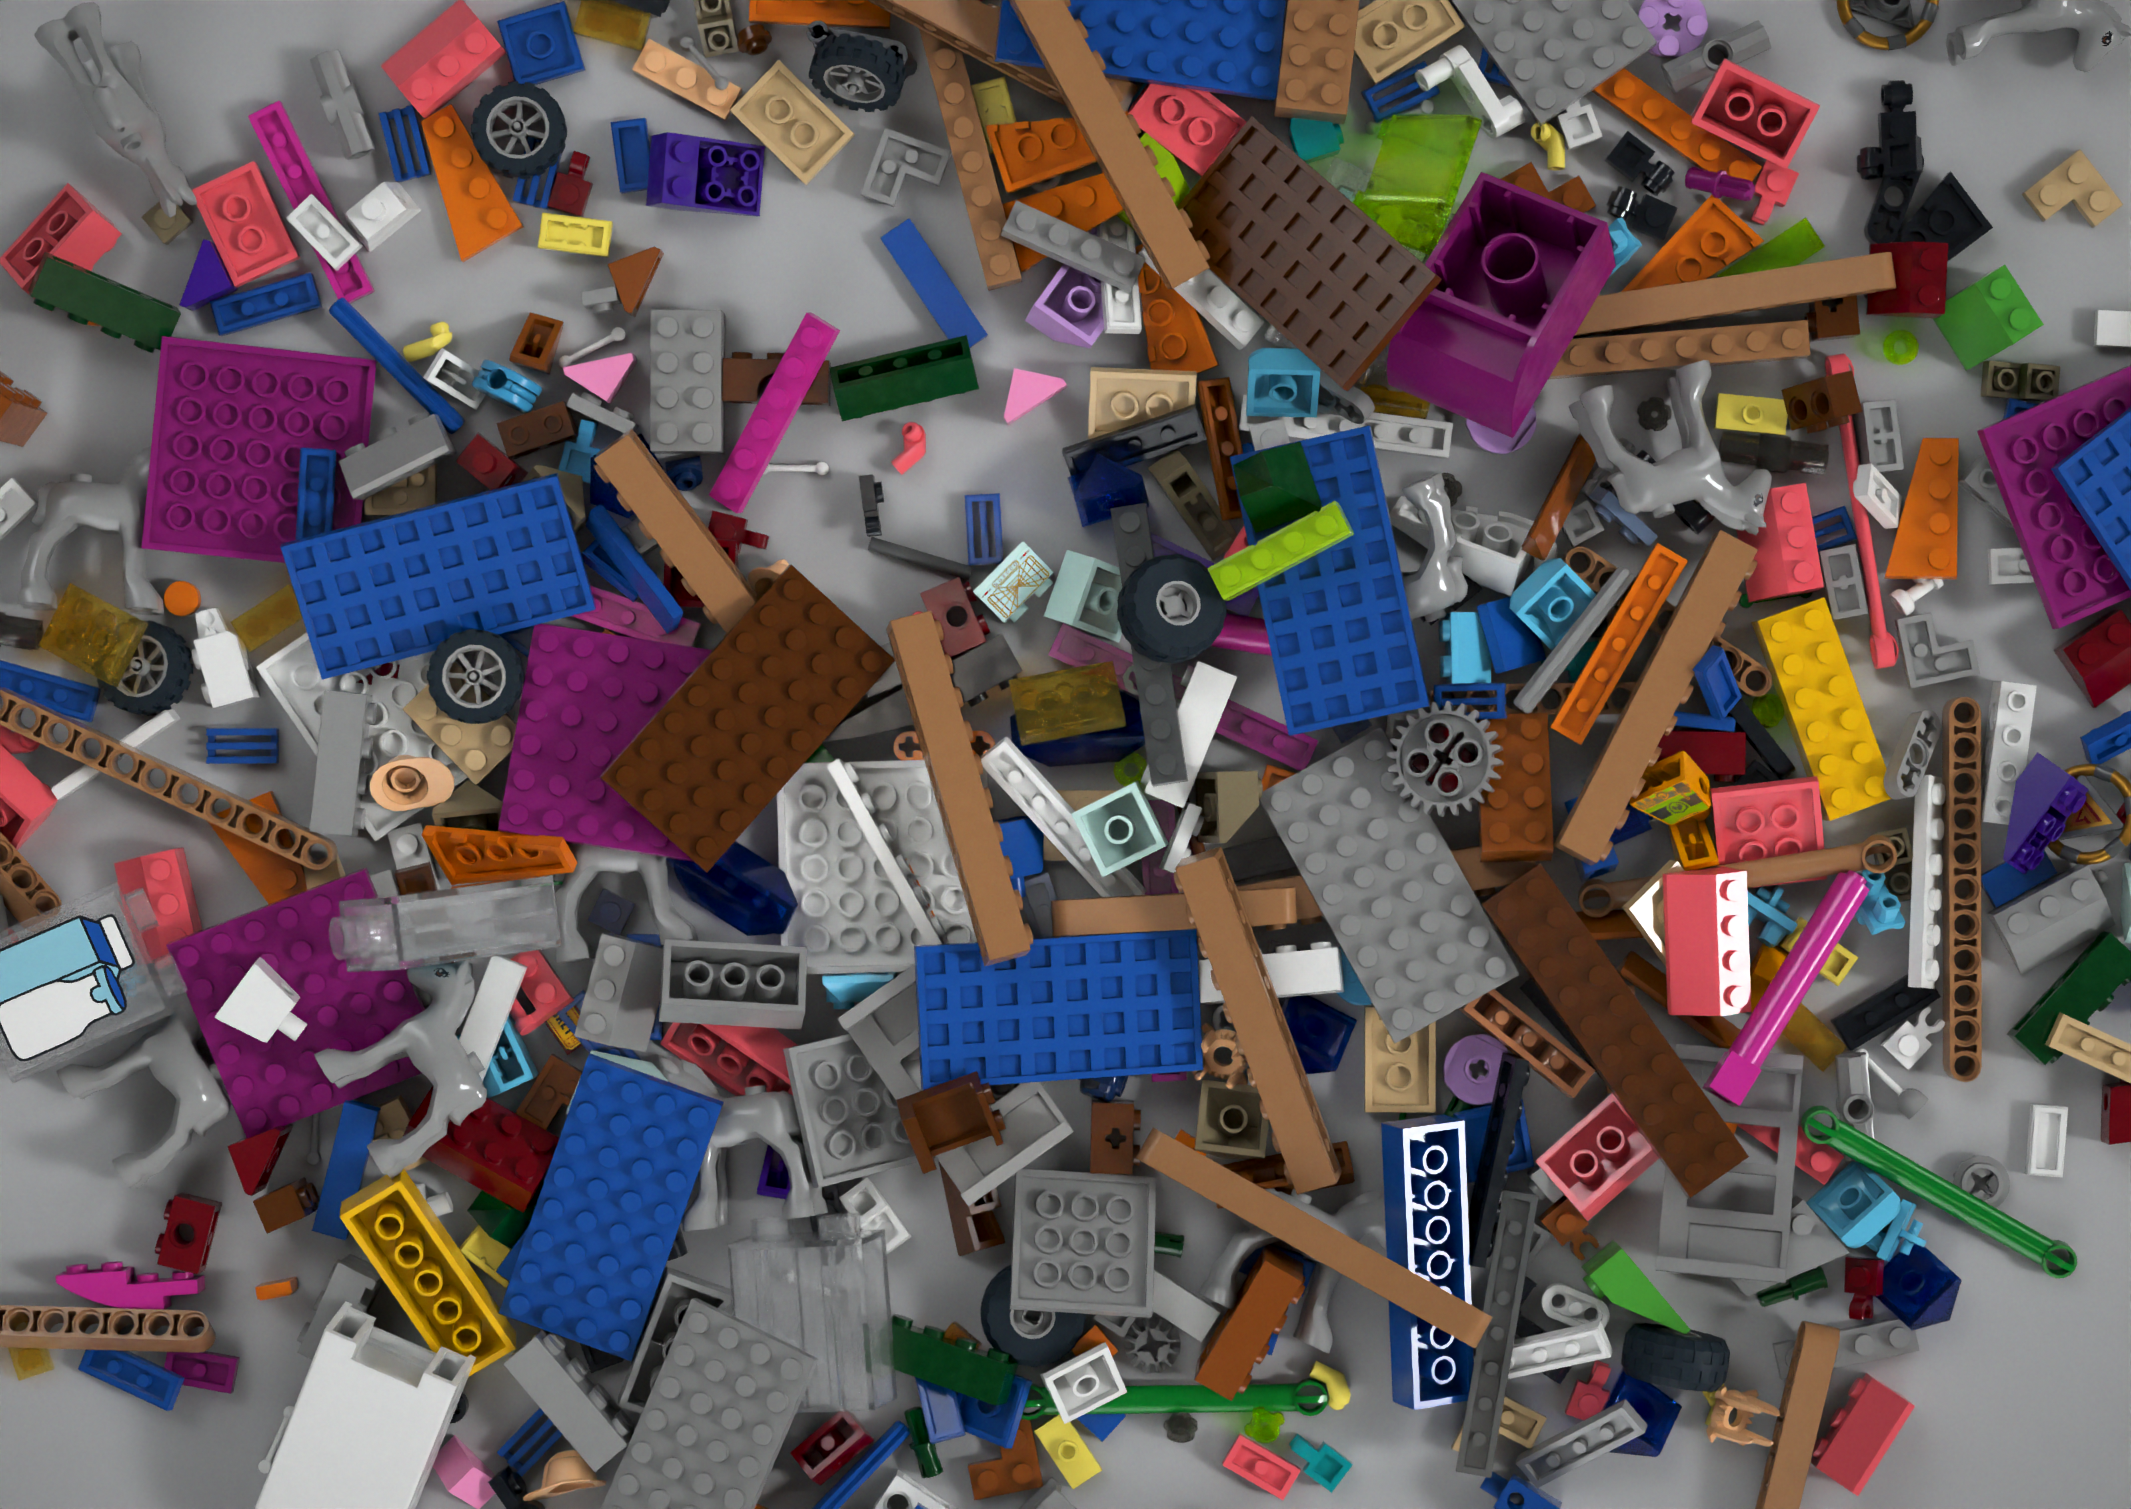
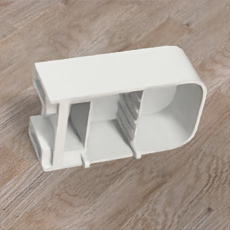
[255,1301,476,1509]

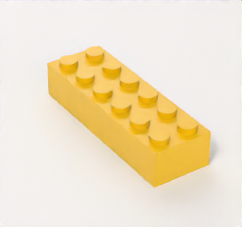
[1751,597,1892,821]
[339,1169,516,1376]

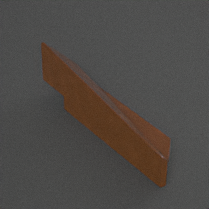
[938,1161,1006,1256]

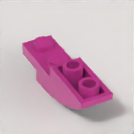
[56,1261,205,1310]

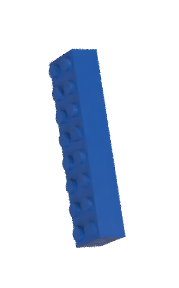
[1381,1114,1474,1410]

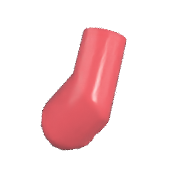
[891,422,926,475]
[0,725,40,754]

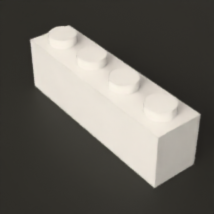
[1140,661,1237,808]
[1198,942,1345,1005]

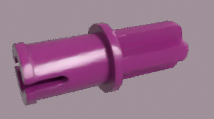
[1685,166,1755,201]

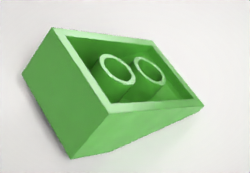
[1581,1240,1691,1334]

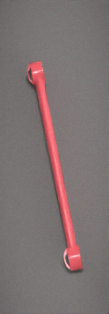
[1825,353,1899,669]

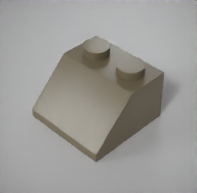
[1195,771,1263,843]

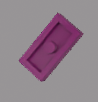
[164,1351,240,1394]

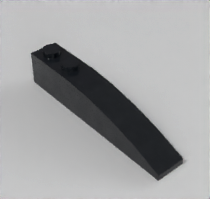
[823,634,1023,742]

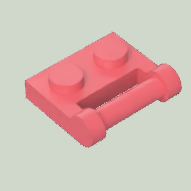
[510,943,574,1036]

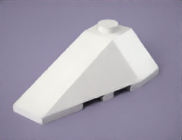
[1389,496,1534,596]

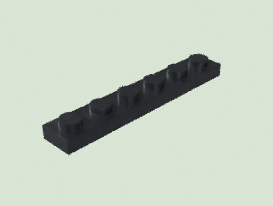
[1468,1052,1530,1268]

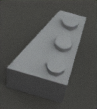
[1729,1195,1850,1296]
[297,1254,384,1360]

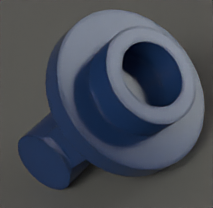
[665,455,703,491]

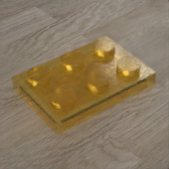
[38,583,149,687]
[1009,661,1126,746]

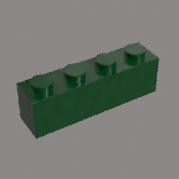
[28,252,181,353]
[829,335,979,421]
[2007,931,2131,1065]
[868,1314,1018,1406]

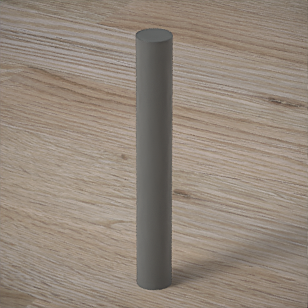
[868,537,973,580]

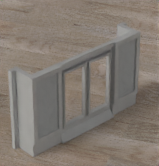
[837,964,1074,1207]
[1655,1044,1804,1283]

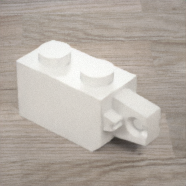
[192,608,260,709]

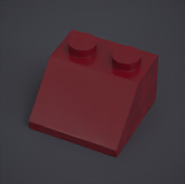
[1866,241,1948,318]
[2053,609,2131,708]

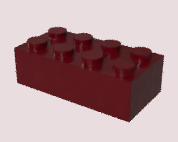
[403,1086,559,1213]

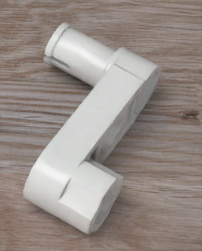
[1415,45,1525,139]

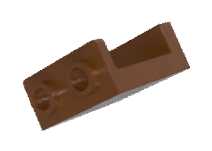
[896,1071,1006,1174]

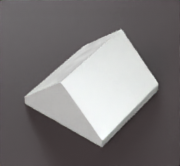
[1040,1342,1127,1424]

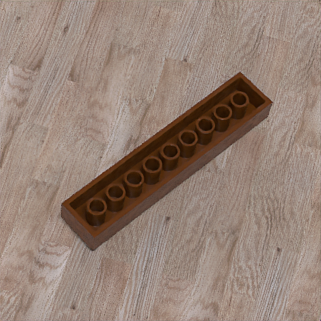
[1480,863,1749,1198]

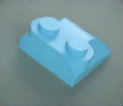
[1246,348,1320,417]
[1509,558,1596,651]
[822,972,897,1009]
[1806,1161,1901,1248]

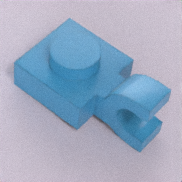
[558,419,601,483]

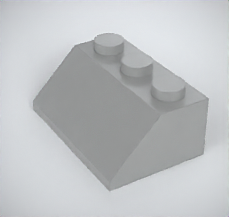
[339,411,457,500]
[1987,864,2116,975]
[574,932,663,1052]

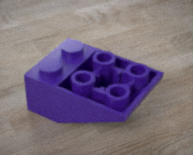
[646,132,765,217]
[2003,752,2089,875]

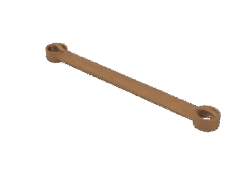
[1578,835,1897,917]

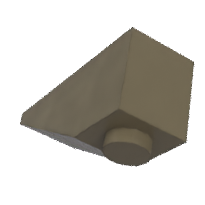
[1148,449,1238,560]

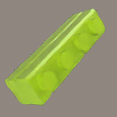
[1207,501,1355,601]

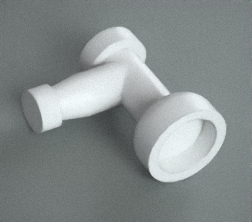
[1889,579,1944,617]

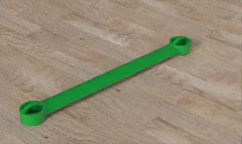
[1801,1105,2077,1279]
[1021,1378,1328,1420]

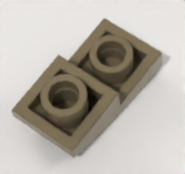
[693,0,739,58]
[1981,360,2060,401]
[1871,827,1913,902]

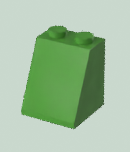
[1932,265,2044,371]

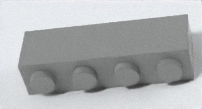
[309,691,377,836]

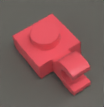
[1750,160,1799,225]
[1565,1360,1611,1421]

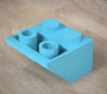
[1438,612,1491,684]
[457,1013,539,1098]

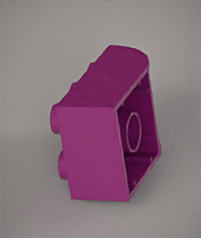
[1387,172,1616,438]

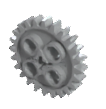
[1387,701,1504,817]

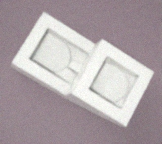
[839,1177,912,1257]

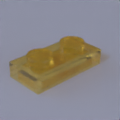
[573,0,651,52]
[1360,384,1430,419]
[230,584,303,652]
[1781,1003,1847,1072]

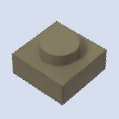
[141,201,193,245]

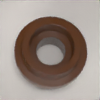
[737,24,772,55]

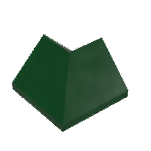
[1233,442,1323,533]
[467,1181,544,1249]

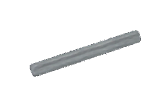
[1513,566,1635,714]

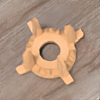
[1191,1023,1248,1089]
[1706,1386,1780,1447]

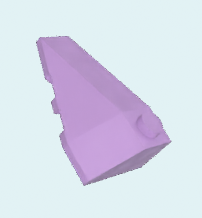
[1025,228,1135,348]

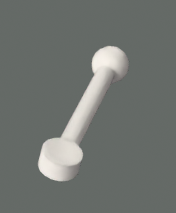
[559,327,626,368]
[763,462,829,475]
[258,1406,294,1474]

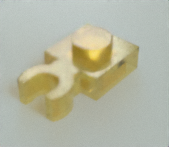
[8,1321,55,1381]

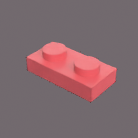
[1222,1433,1301,1500]

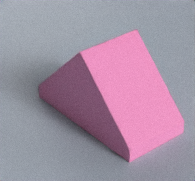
[563,353,637,404]
[1004,368,1067,425]
[433,1435,495,1509]

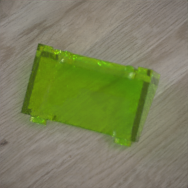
[1353,114,1482,255]

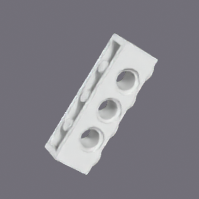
[1981,681,2037,825]

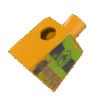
[1630,751,1711,825]

